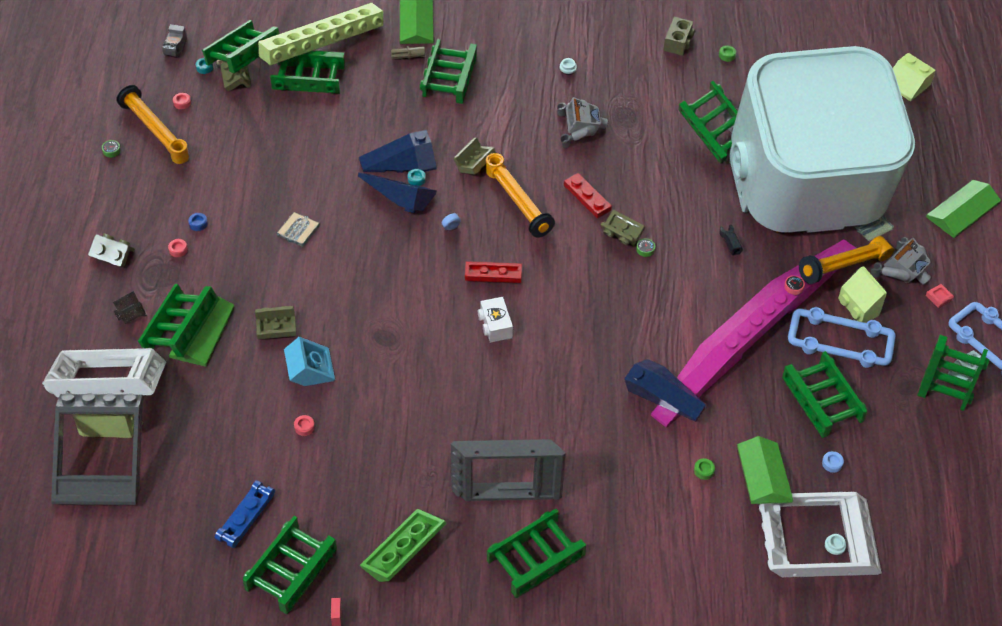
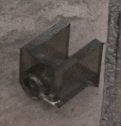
[113,291,147,324]

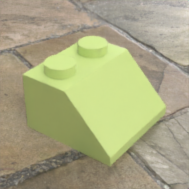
[893,53,936,101]
[838,266,887,323]

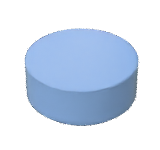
[442,213,461,230]
[822,451,844,473]

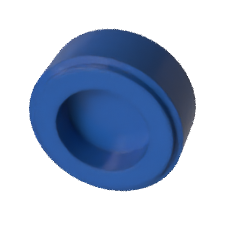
[188,213,208,231]

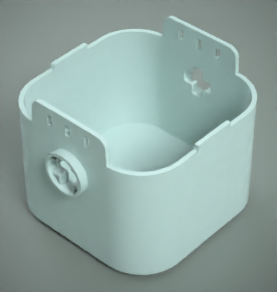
[730,46,915,233]

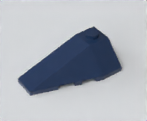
[359,130,437,173]
[358,172,437,213]
[624,359,706,422]

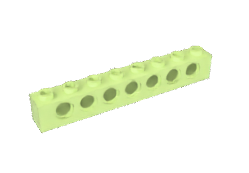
[258,3,383,65]

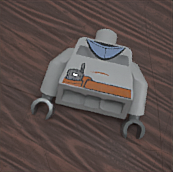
[557,97,608,148]
[871,237,931,285]

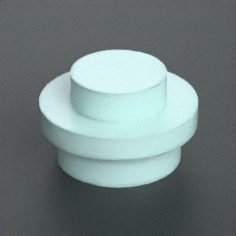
[560,58,577,74]
[825,534,846,555]

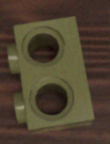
[664,17,695,55]

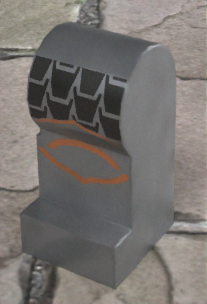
[163,24,187,57]

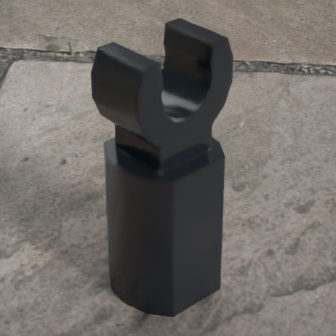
[719,225,743,256]

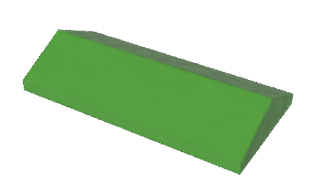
[400,0,433,44]
[926,180,1001,238]
[169,296,235,367]
[737,436,793,504]
[360,509,446,582]

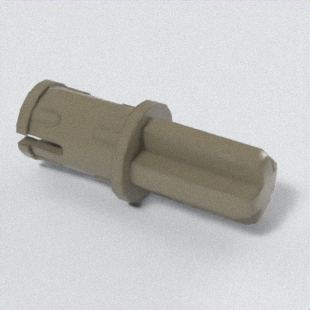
[391,46,425,60]

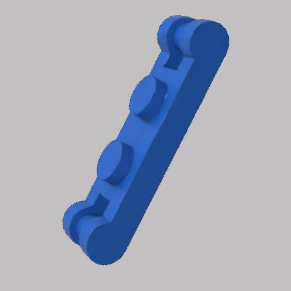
[215,480,275,548]

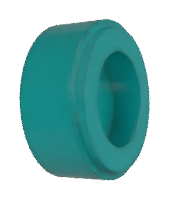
[196,58,213,74]
[408,169,426,186]

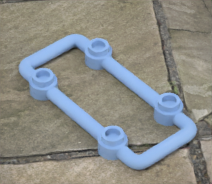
[949,302,1002,376]
[788,307,896,368]

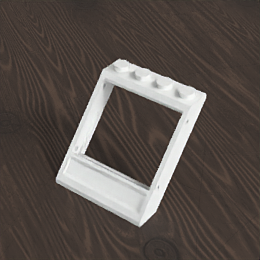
[42,348,166,397]
[759,492,881,577]

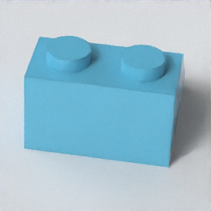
[284,337,335,386]

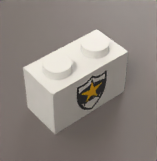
[478,297,513,343]

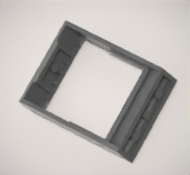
[51,393,143,505]
[450,439,566,501]

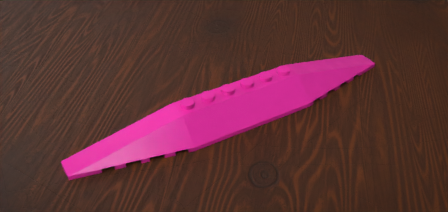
[651,239,856,427]

